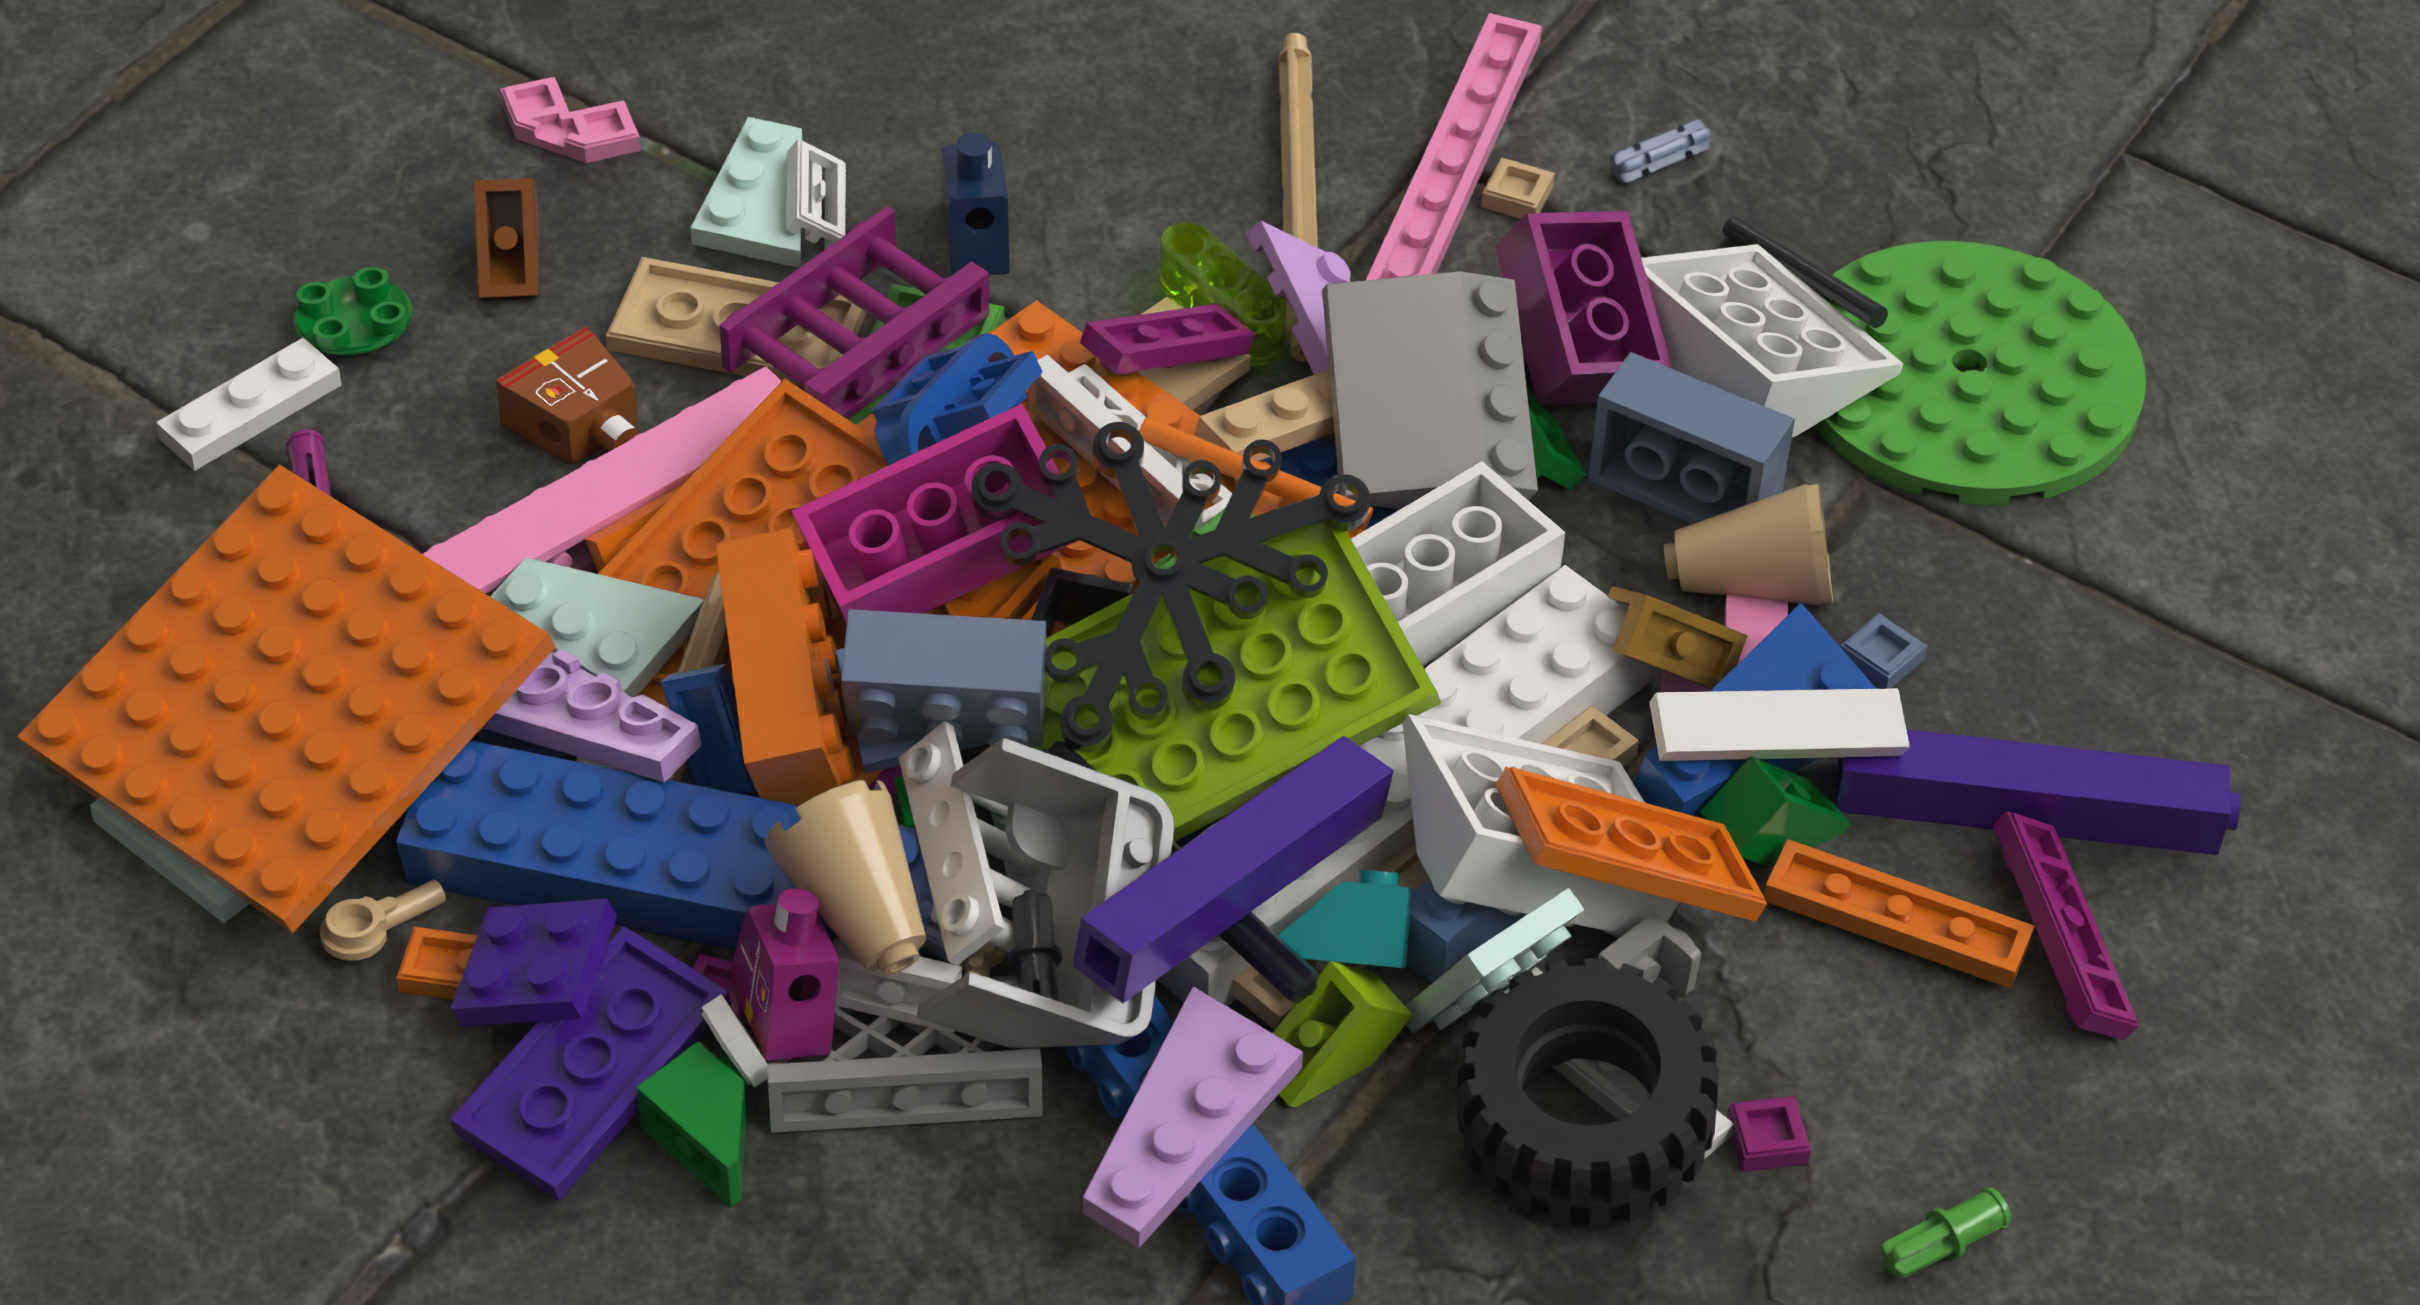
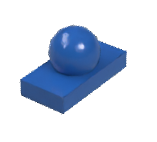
[661,663,757,794]

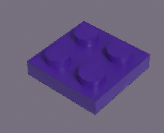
[451,899,617,1026]

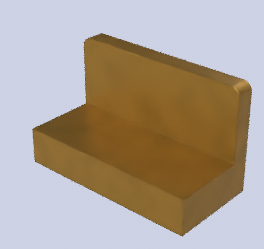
[1608,586,1748,690]

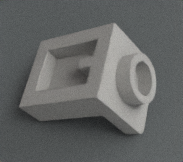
[1598,912,1701,996]

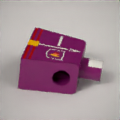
[730,888,839,1061]

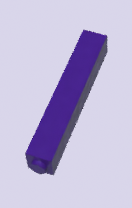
[1835,729,2240,855]
[1072,735,1394,1004]

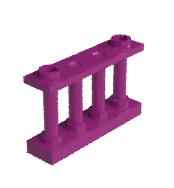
[719,206,989,420]

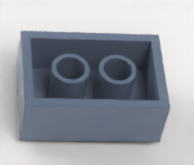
[1587,352,1795,524]
[841,609,1048,748]

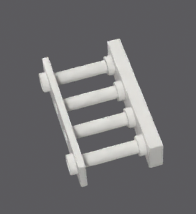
[899,721,1048,965]

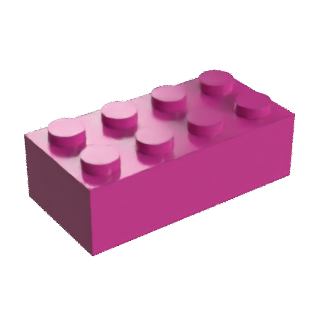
[792,404,1077,628]

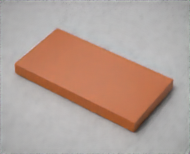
[1495,767,1767,922]

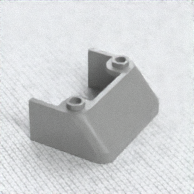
[917,738,1174,1049]

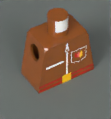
[496,326,640,463]

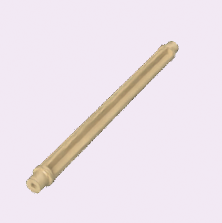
[1279,33,1318,362]

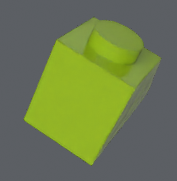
[1272,961,1413,1107]

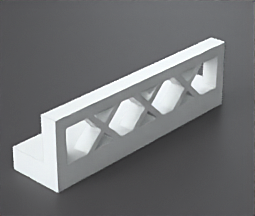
[1028,355,1232,528]

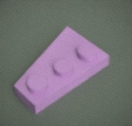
[1246,221,1351,374]

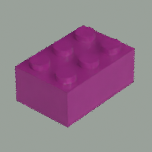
[1495,211,1673,405]

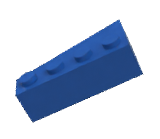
[1634,603,1876,819]

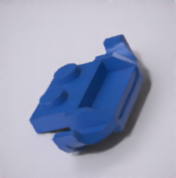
[872,333,1043,466]

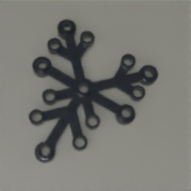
[972,422,1370,753]

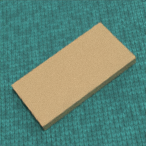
[606,257,866,388]

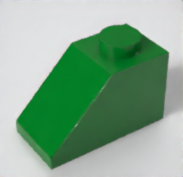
[1700,756,1851,867]
[636,1041,747,1208]

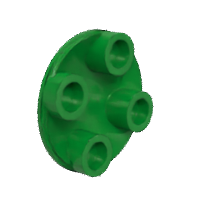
[293,267,412,355]

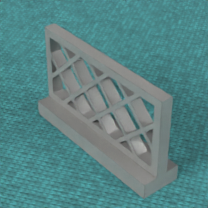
[767,976,1043,1133]

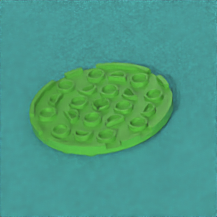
[1813,241,2146,505]

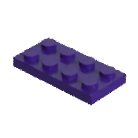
[450,926,731,1201]

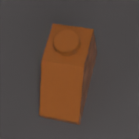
[473,178,539,298]

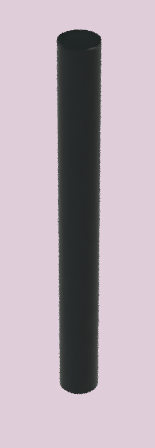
[1723,216,1888,328]

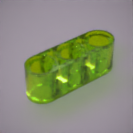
[1159,222,1286,365]

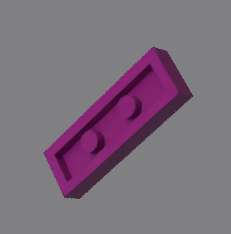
[1080,304,1255,375]

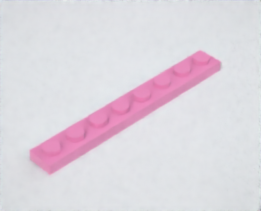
[1366,13,1542,280]

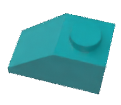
[1278,869,1413,968]

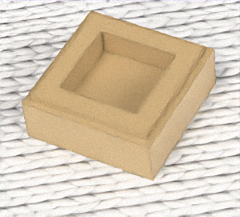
[1481,158,1555,219]

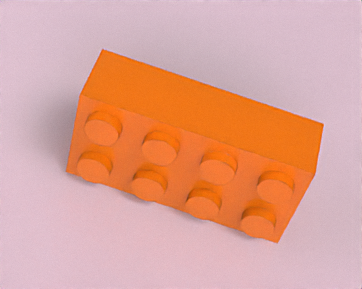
[716,527,856,806]

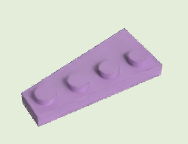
[482,649,702,782]
[1083,986,1303,1248]

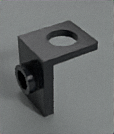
[1031,567,1134,638]

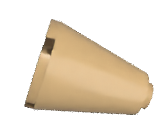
[1664,484,1833,606]
[764,780,926,975]

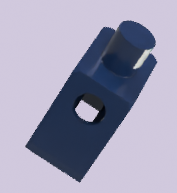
[941,132,1010,275]

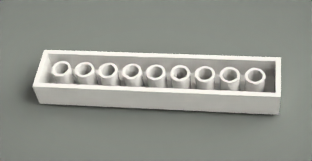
[1157,565,1652,1006]

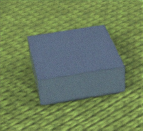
[1840,613,1927,689]

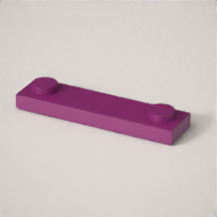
[1993,811,2139,1040]

